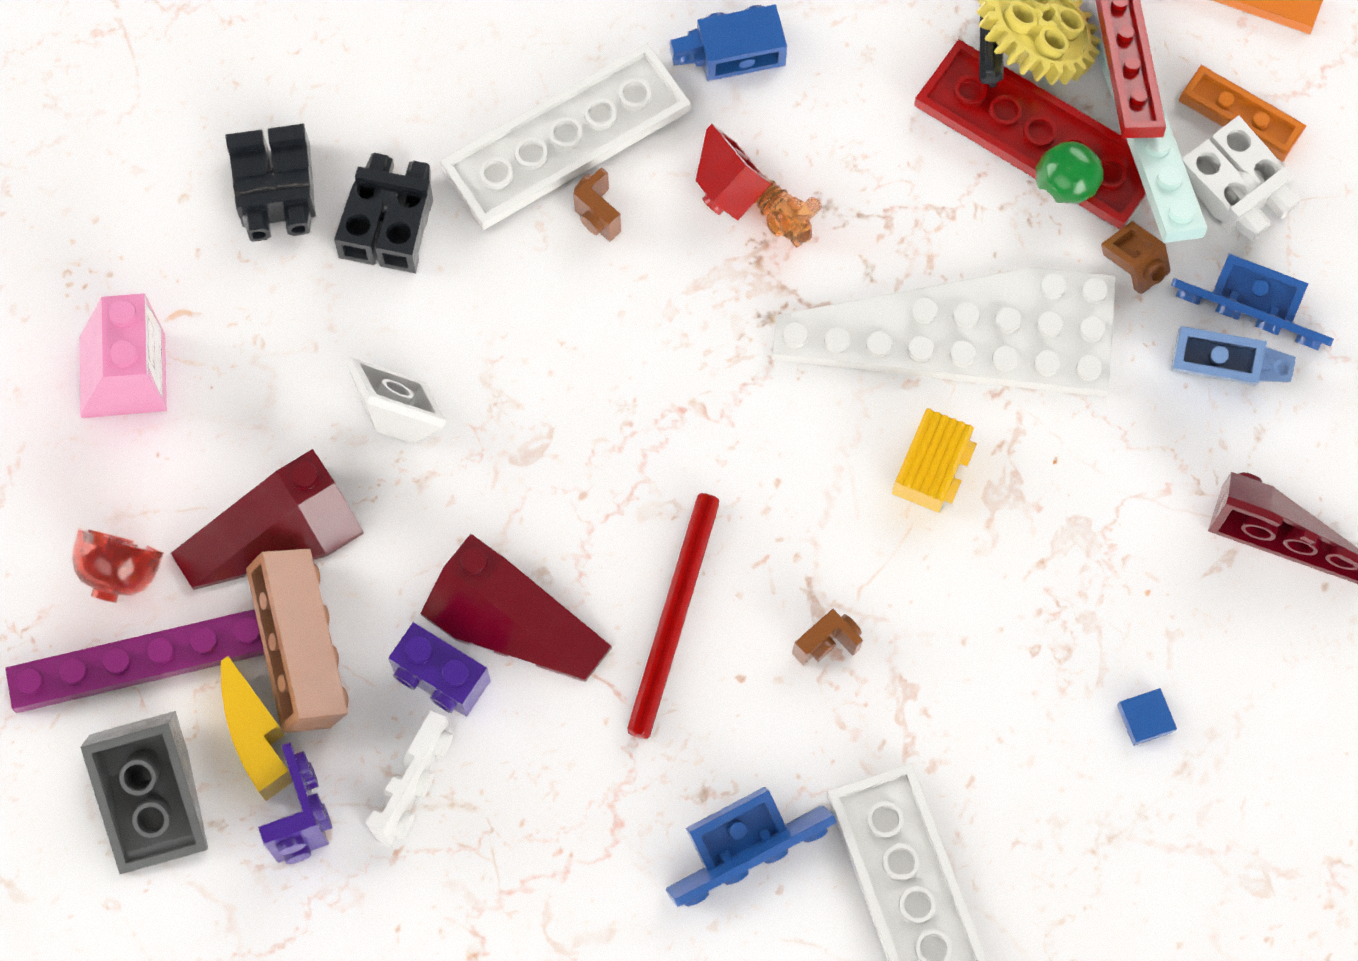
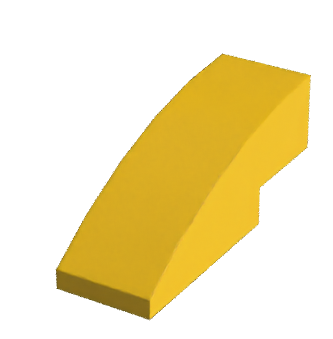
[221,656,293,801]

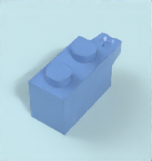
[1170,326,1296,386]

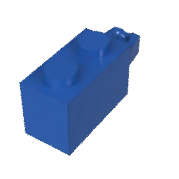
[669,4,787,81]

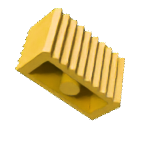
[892,408,977,513]

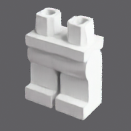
[1182,115,1300,242]

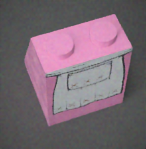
[79,293,167,418]

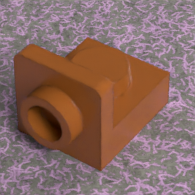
[1101,221,1171,294]
[792,609,863,666]

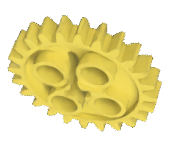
[977,0,1101,85]

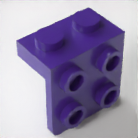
[258,742,333,864]

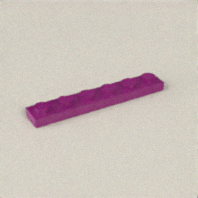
[5,609,265,713]

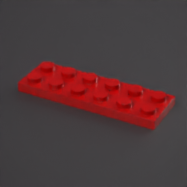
[914,39,1146,230]

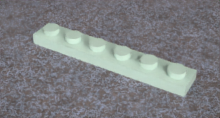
[1097,40,1207,243]

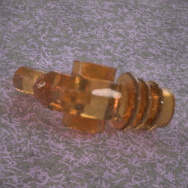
[755,175,822,248]

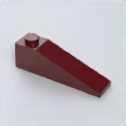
[170,449,364,590]

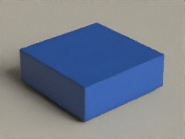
[1117,688,1177,746]

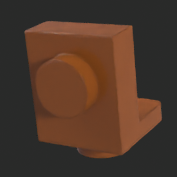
[573,167,621,242]

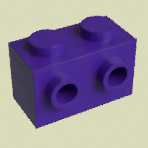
[388,622,491,717]

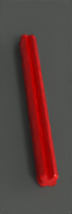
[627,493,719,739]

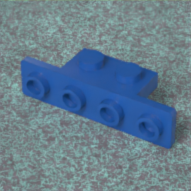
[1170,253,1334,350]
[665,787,837,907]

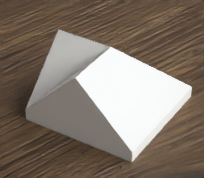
[347,357,447,444]

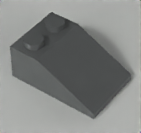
[80,711,208,874]

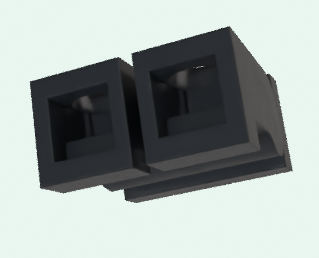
[225,123,316,242]
[334,152,433,274]

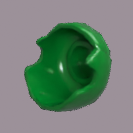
[1035,141,1104,204]

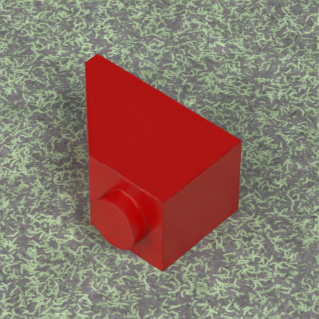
[695,124,771,221]

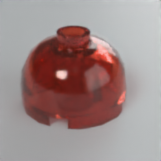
[71,528,164,603]

